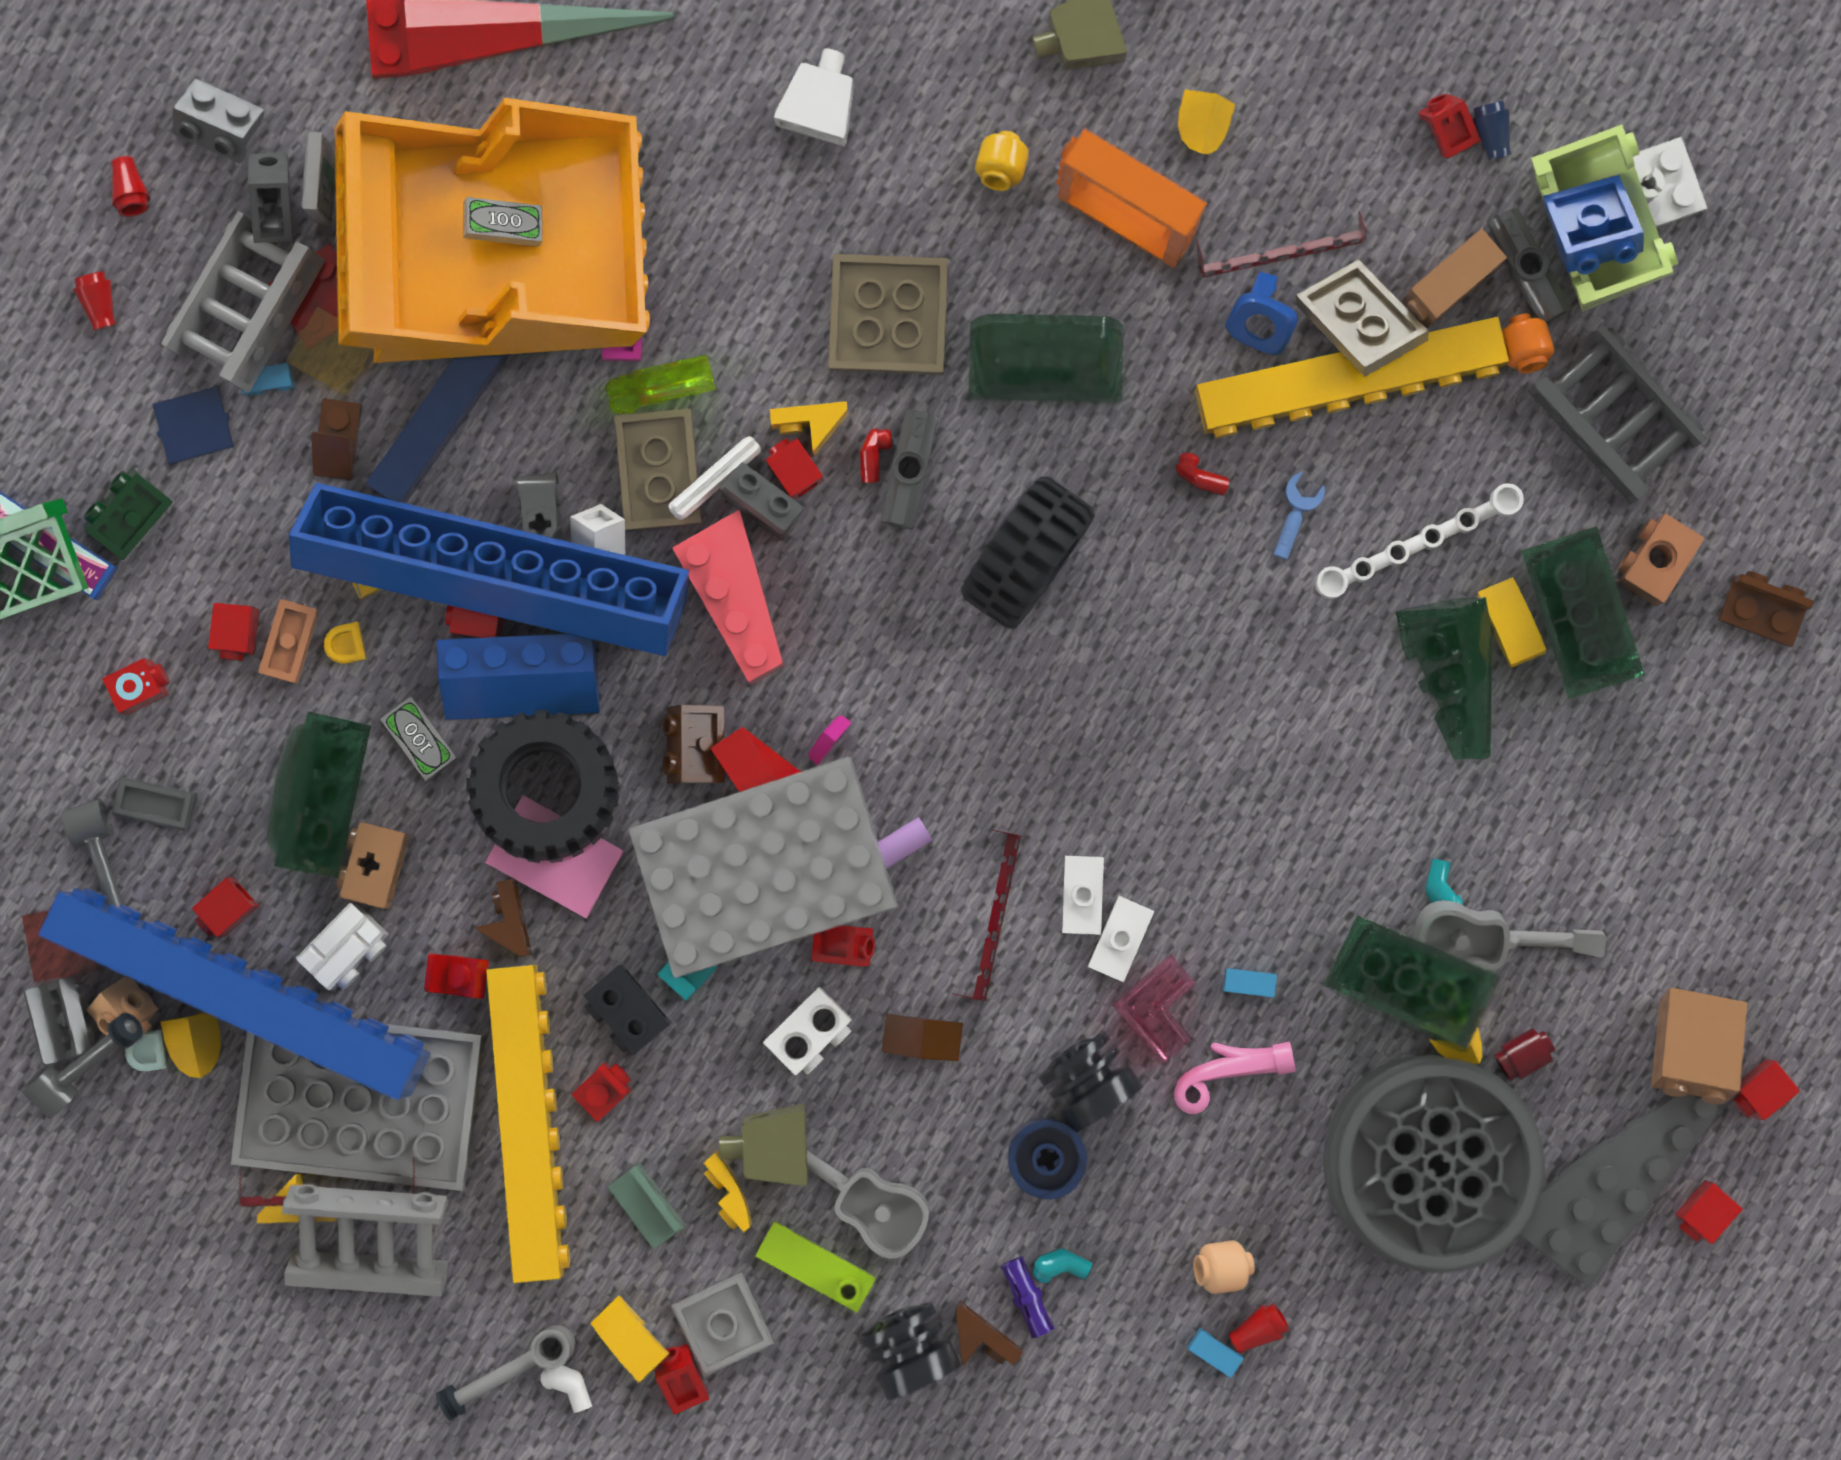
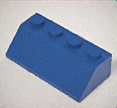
[437,634,600,720]

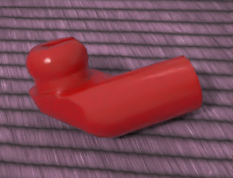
[859,428,892,483]
[1175,452,1229,496]

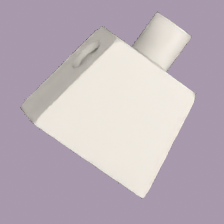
[774,49,854,147]

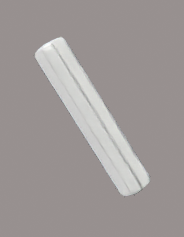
[668,436,761,520]

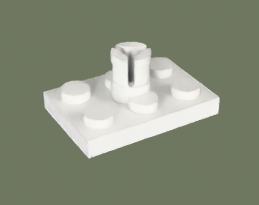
[1633,137,1707,227]

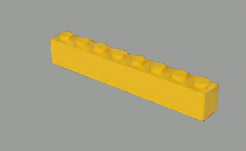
[1194,317,1509,438]
[486,964,570,1283]

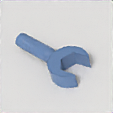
[1273,472,1325,560]

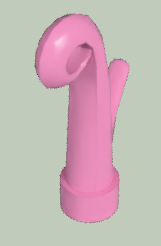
[1174,1041,1296,1114]

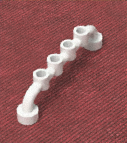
[1315,484,1524,599]

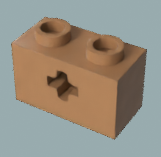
[337,822,410,909]

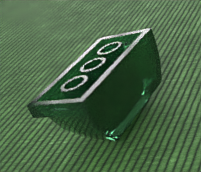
[968,314,1123,403]
[1521,526,1645,699]
[266,711,371,878]
[1324,915,1500,1053]

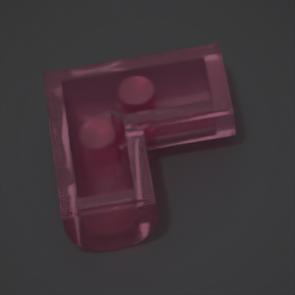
[1112,954,1196,1064]

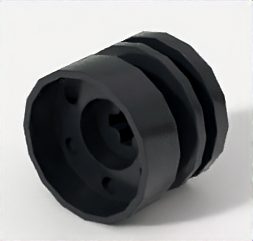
[1038,1031,1143,1133]
[859,1302,961,1400]

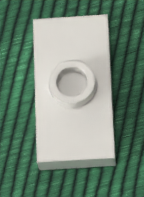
[1062,856,1104,935]
[1088,896,1154,982]

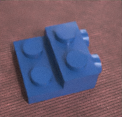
[1543,175,1644,274]

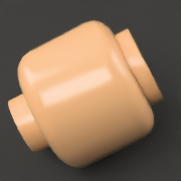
[1193,1240,1255,1294]

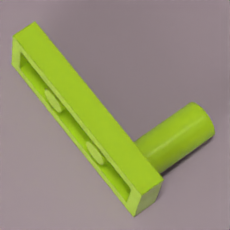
[755,1220,876,1313]

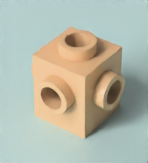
[87,976,158,1035]

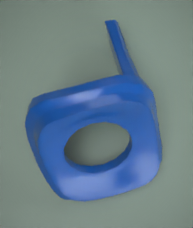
[1225,272,1298,356]

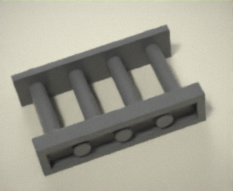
[1528,324,1707,504]

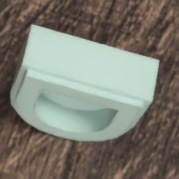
[125,1030,168,1071]

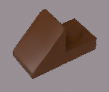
[311,398,363,480]
[475,879,532,957]
[956,1300,1023,1366]

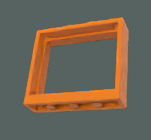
[1056,128,1207,269]

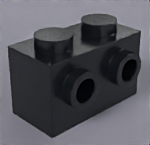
[583,964,672,1055]

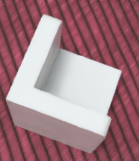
[570,504,625,555]

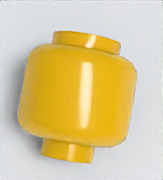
[975,131,1029,191]

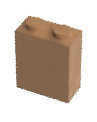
[1401,228,1507,330]
[1651,987,1747,1104]

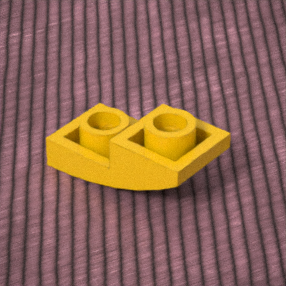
[1477,577,1546,668]
[703,1150,752,1232]
[590,1295,670,1382]

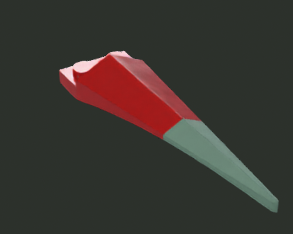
[366,0,674,79]

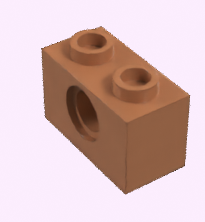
[1617,513,1705,606]

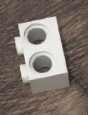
[763,987,852,1076]

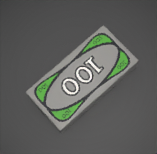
[463,197,542,247]
[380,696,458,781]

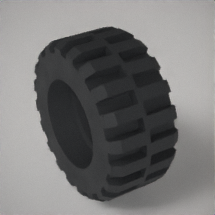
[960,477,1095,629]
[466,710,619,863]

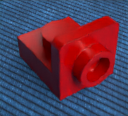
[1418,94,1481,159]
[811,925,875,966]
[424,953,489,999]
[571,1062,632,1123]
[654,1344,710,1415]

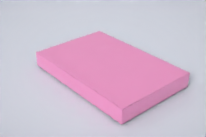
[485,795,625,919]

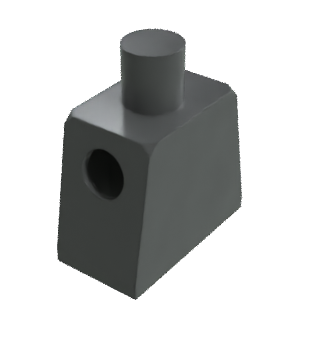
[248,152,293,243]

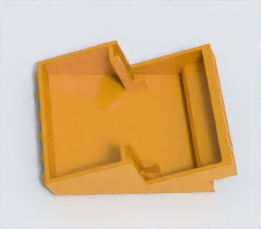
[334,98,650,363]

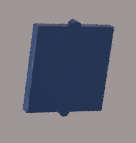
[153,386,234,465]

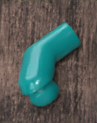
[1425,858,1463,905]
[1033,1248,1093,1283]

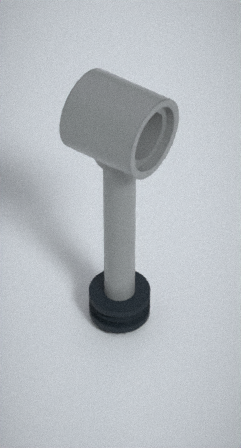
[436,1325,575,1421]

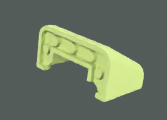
[1531,125,1678,311]

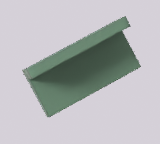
[608,1163,686,1249]

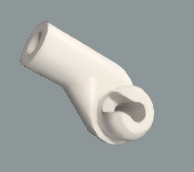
[540,1365,592,1413]

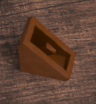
[882,1013,963,1061]

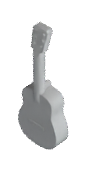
[1413,900,1607,976]
[807,1150,930,1259]

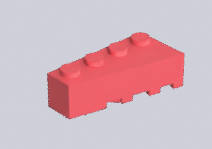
[672,510,784,685]

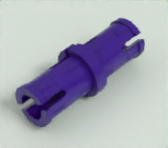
[1000,1256,1054,1339]

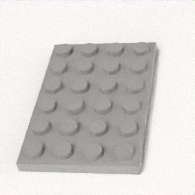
[629,756,898,978]
[231,1024,483,1191]

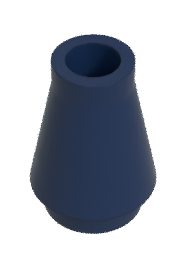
[1472,101,1511,160]

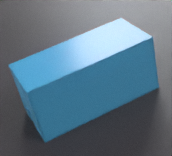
[242,363,295,396]
[1223,968,1277,998]
[1187,1328,1244,1378]

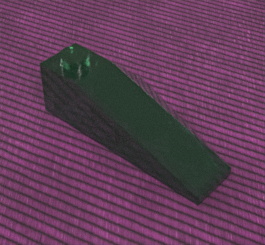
[1396,597,1492,759]

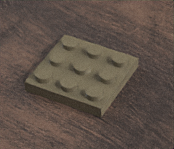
[828,254,948,375]

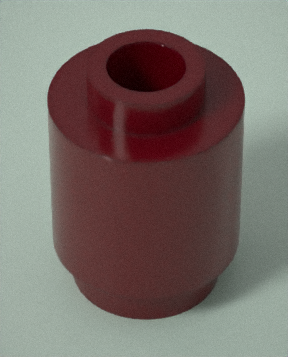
[1494,1028,1556,1082]

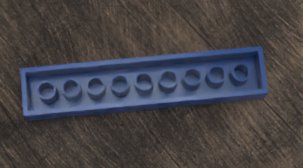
[289,483,689,657]
[38,888,431,1100]

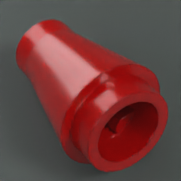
[111,156,151,217]
[73,271,116,331]
[1229,1303,1290,1354]

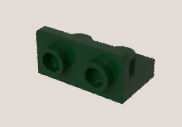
[83,467,173,560]

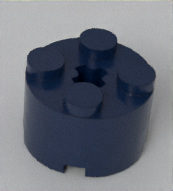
[1007,1117,1087,1199]

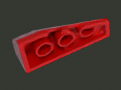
[710,726,801,792]

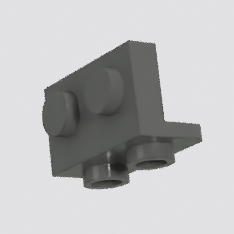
[173,79,264,163]
[721,462,804,541]
[23,976,94,1065]

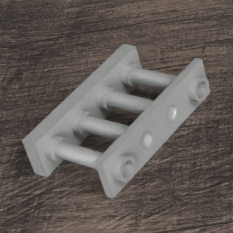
[161,211,325,393]
[282,1184,448,1297]

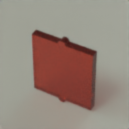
[22,907,98,982]

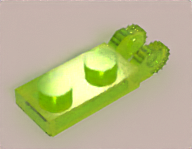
[605,355,716,415]

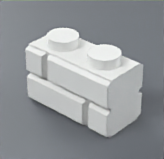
[296,902,389,991]

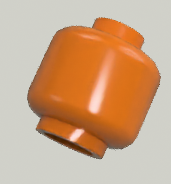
[1502,313,1555,374]

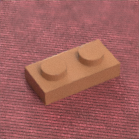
[258,599,320,684]

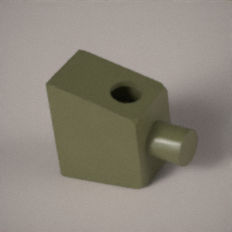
[1032,0,1127,70]
[719,1104,808,1186]

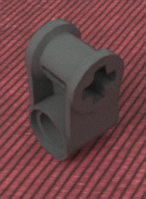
[517,472,562,540]

